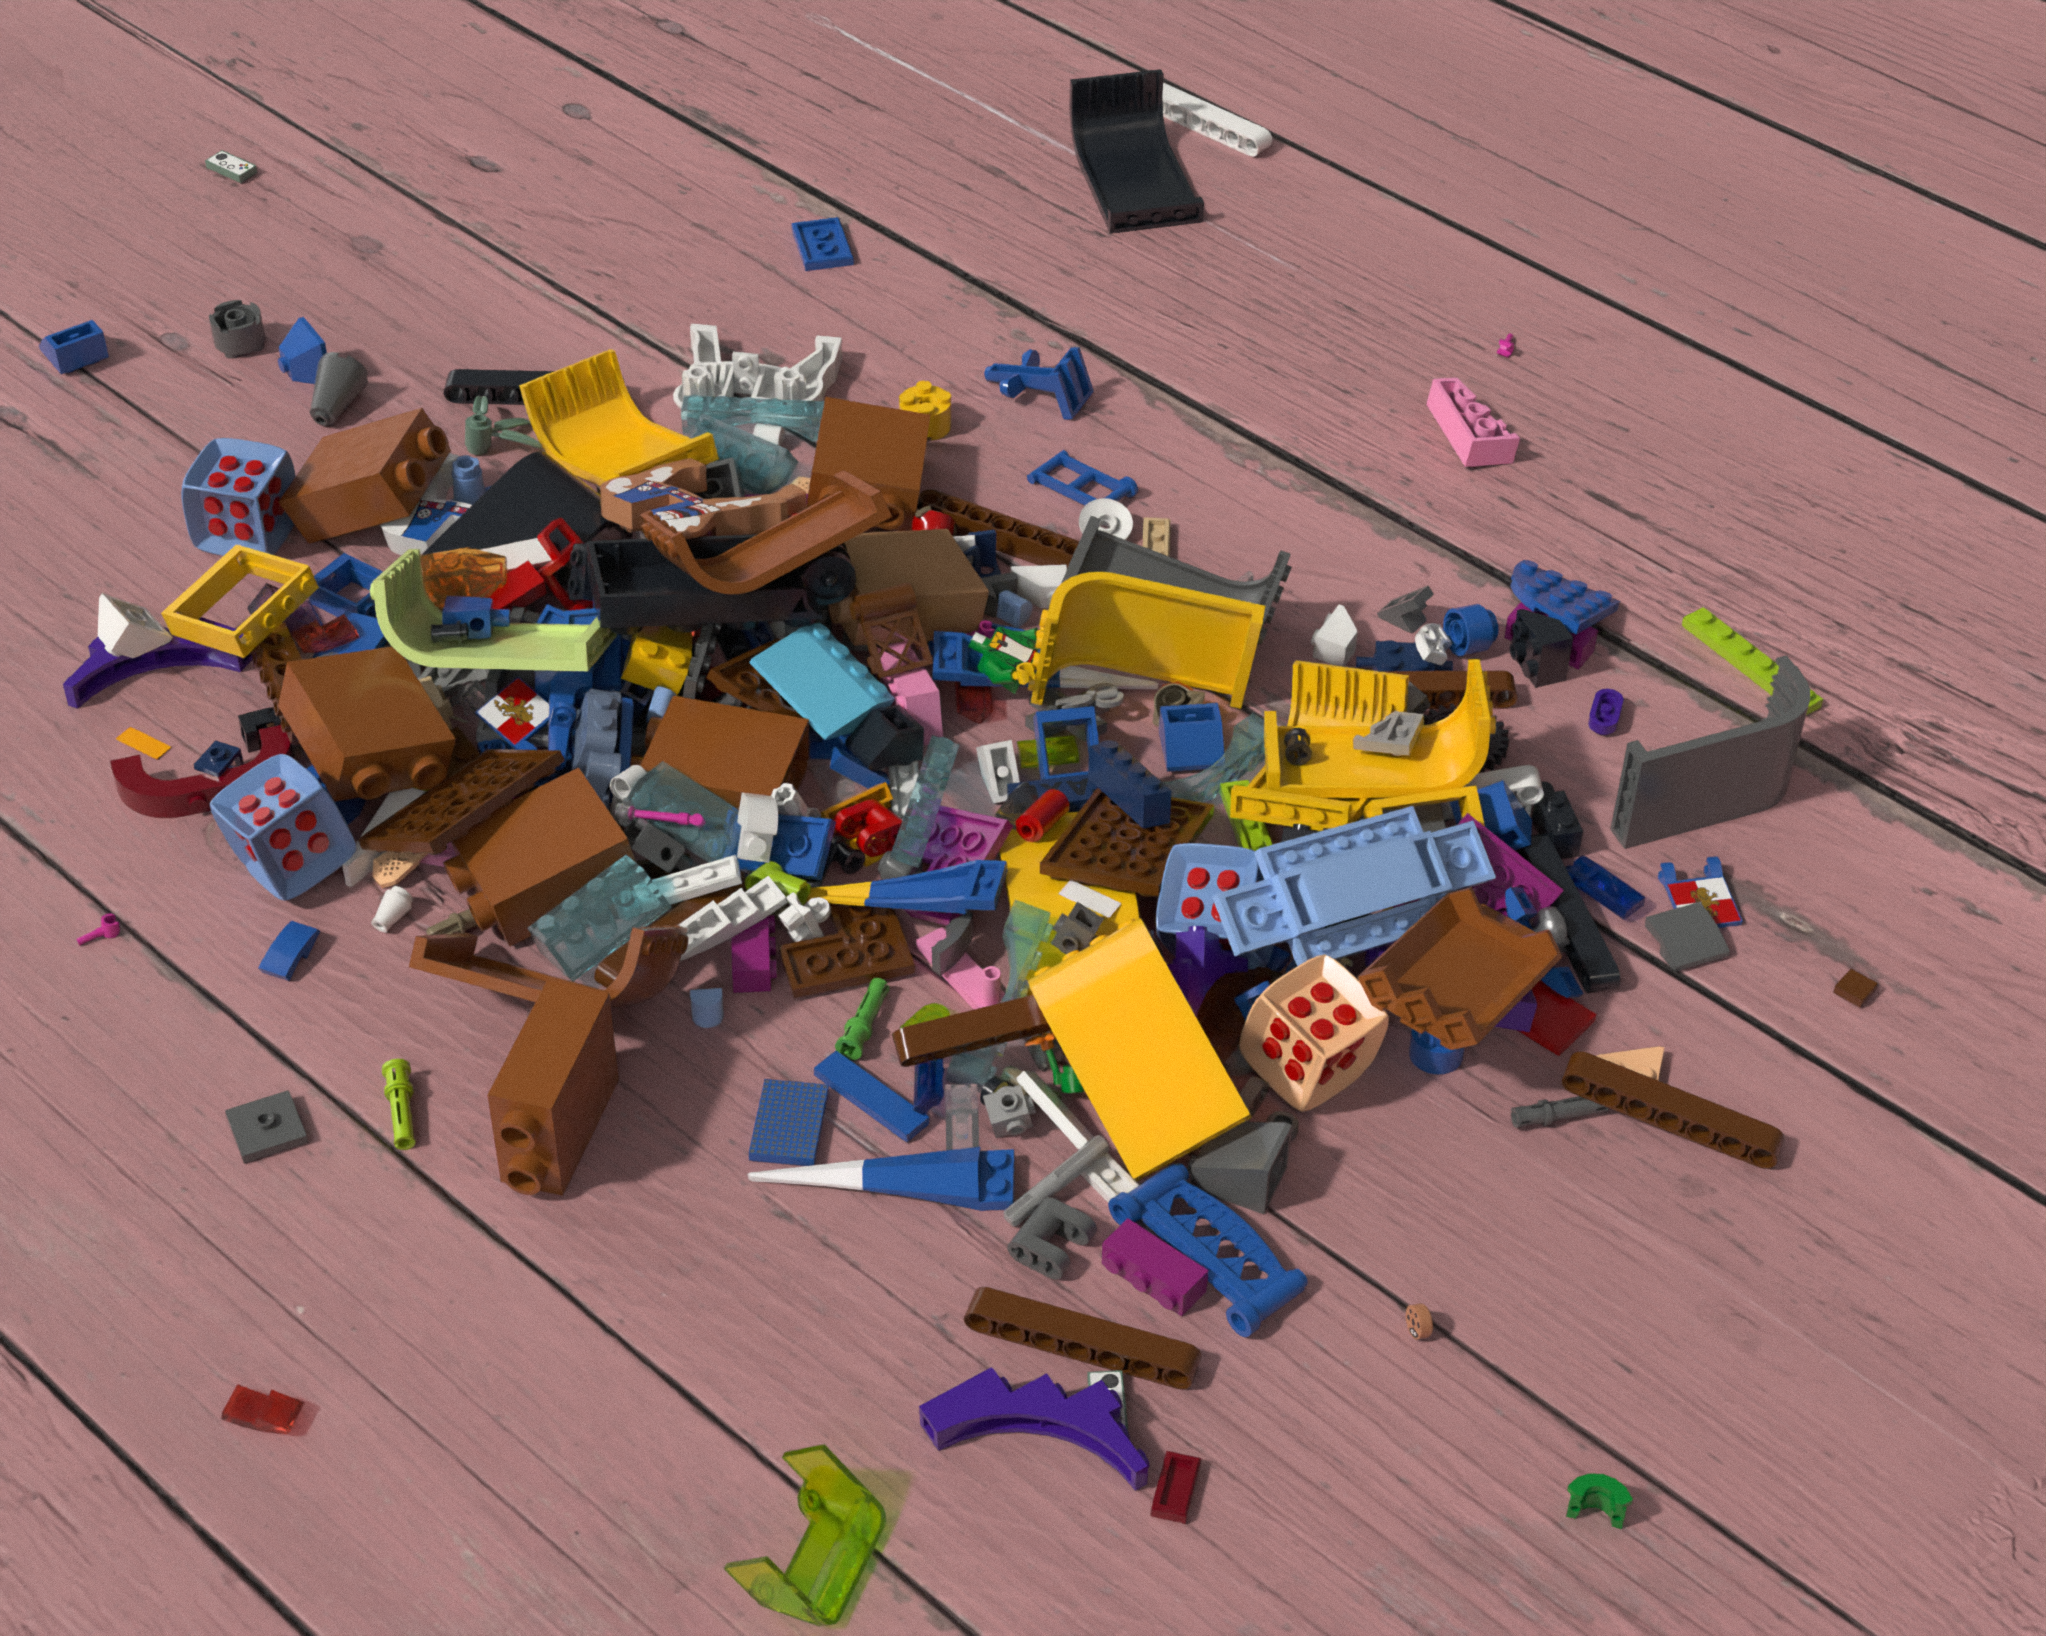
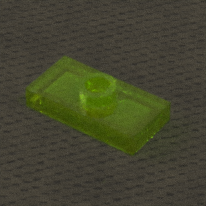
[1017,736,1079,768]

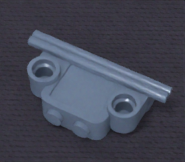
[571,688,621,812]

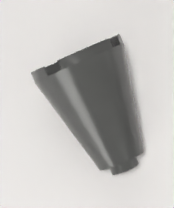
[310,352,368,426]

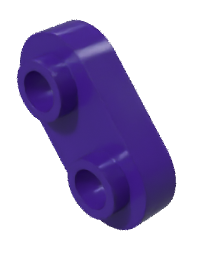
[1588,688,1624,735]

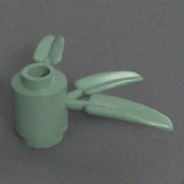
[465,396,542,455]

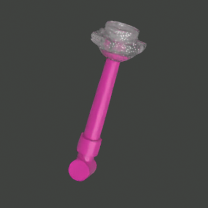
[615,798,705,828]

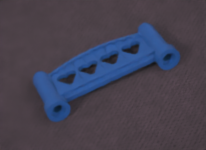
[1108,1163,1308,1337]

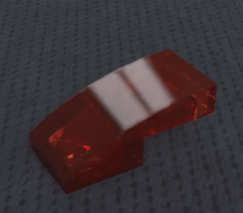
[290,614,359,653]
[221,1384,304,1434]

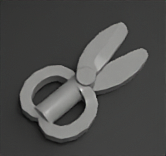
[1055,683,1124,709]

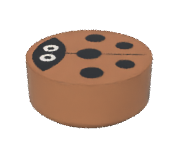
[1406,1303,1433,1340]

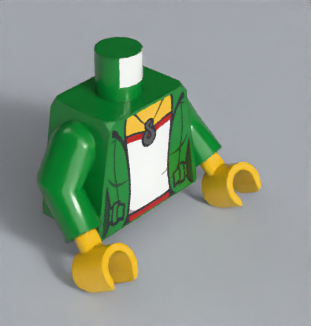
[968,627,1045,694]

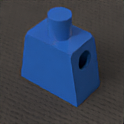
[442,596,510,639]

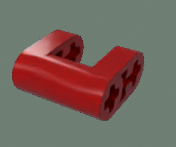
[833,799,913,857]

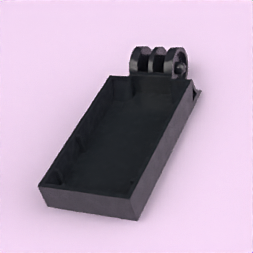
[587,534,856,635]

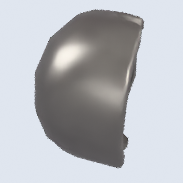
[1532,907,1570,953]

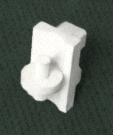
[778,892,831,942]

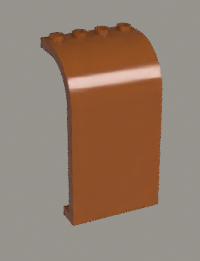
[640,470,892,594]
[409,925,689,1008]

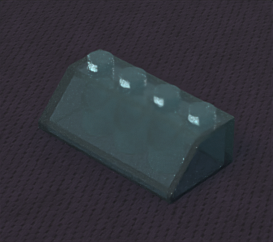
[689,413,798,494]
[621,761,742,863]
[527,855,672,982]

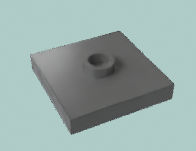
[225,1090,308,1164]

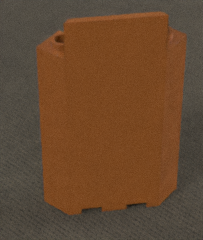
[1358,887,1562,1050]

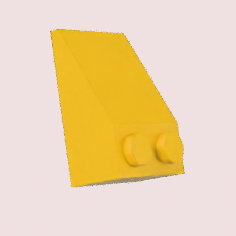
[621,626,693,695]

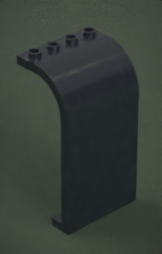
[1069,69,1204,234]
[421,451,633,604]

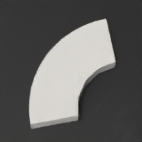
[1415,623,1452,665]

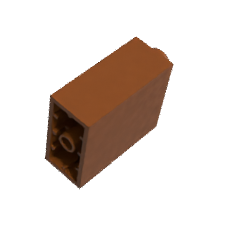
[806,396,930,531]
[278,408,451,544]
[278,646,456,802]
[630,695,811,831]
[443,768,642,947]
[487,979,619,1196]

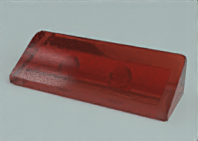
[955,681,993,724]

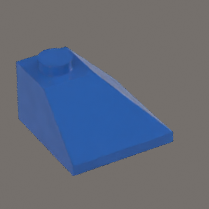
[278,317,327,384]

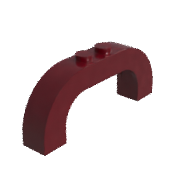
[110,725,295,818]

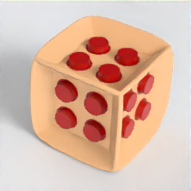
[1239,954,1389,1112]

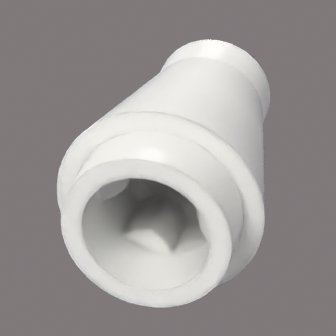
[371,886,413,933]

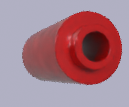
[1016,789,1069,842]

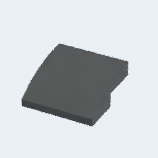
[1645,902,1730,972]

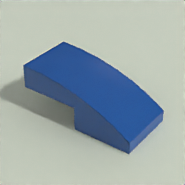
[258,921,320,981]

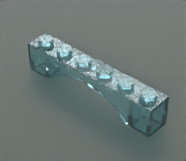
[681,395,825,442]
[1163,713,1265,803]
[890,735,960,868]
[945,899,1053,1093]

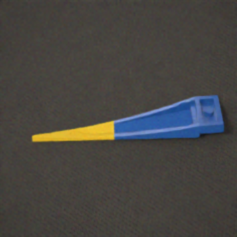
[806,860,1008,914]

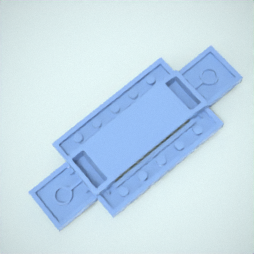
[1212,806,1496,966]

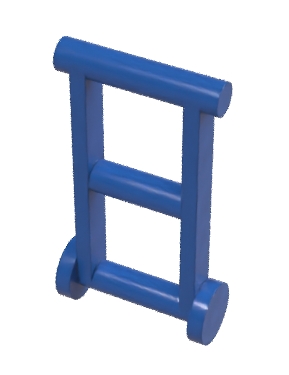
[1027,450,1138,505]

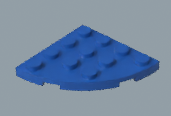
[1511,560,1620,634]

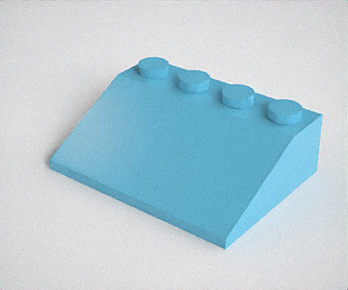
[749,622,895,740]

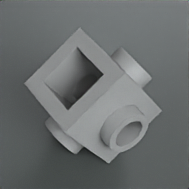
[983,1085,1036,1138]

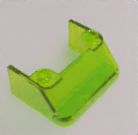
[724,1444,886,1627]

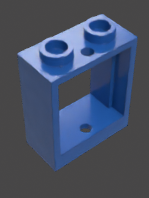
[309,553,383,618]
[1033,706,1099,780]

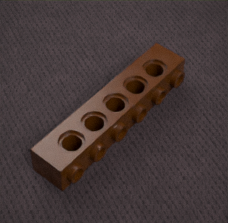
[251,623,302,744]

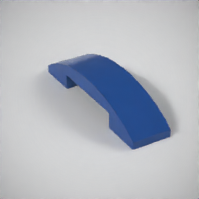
[1505,887,1584,998]

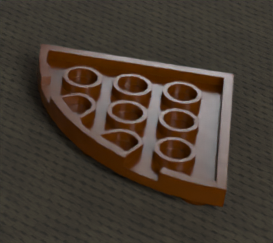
[706,638,803,718]

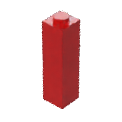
[471,560,546,614]

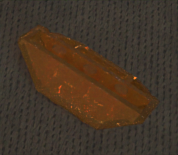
[421,547,507,611]

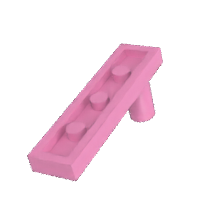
[916,927,1010,1009]

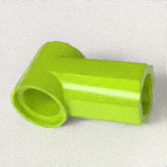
[745,861,810,906]

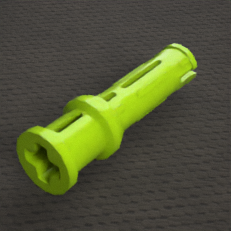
[381,1058,416,1150]

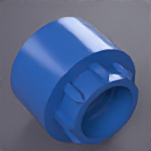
[1443,604,1499,656]
[1409,1029,1465,1075]

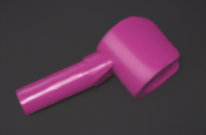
[1497,333,1514,358]
[967,620,995,639]
[76,913,120,946]

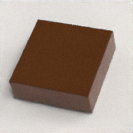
[1833,969,1878,1008]

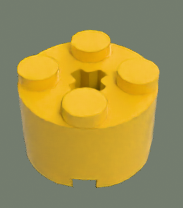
[899,380,951,441]

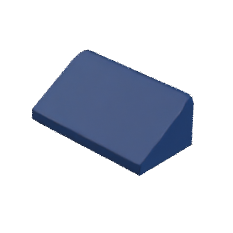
[830,746,890,789]

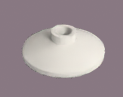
[1079,498,1133,540]

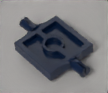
[1356,640,1453,671]

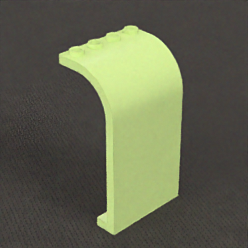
[370,549,617,671]

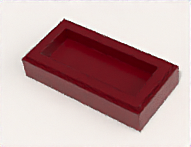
[1150,1450,1201,1524]

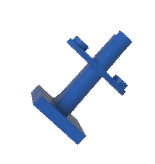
[984,347,1094,419]
[535,664,595,770]

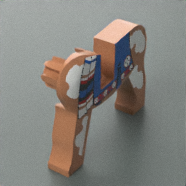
[600,458,788,539]

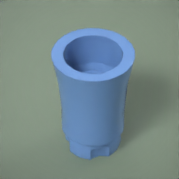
[452,455,486,505]

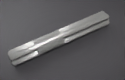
[1003,1135,1109,1227]

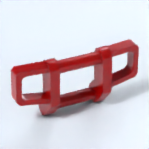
[537,518,593,611]

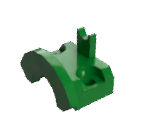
[1566,1473,1633,1529]

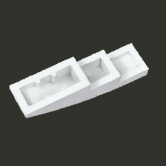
[679,876,788,961]

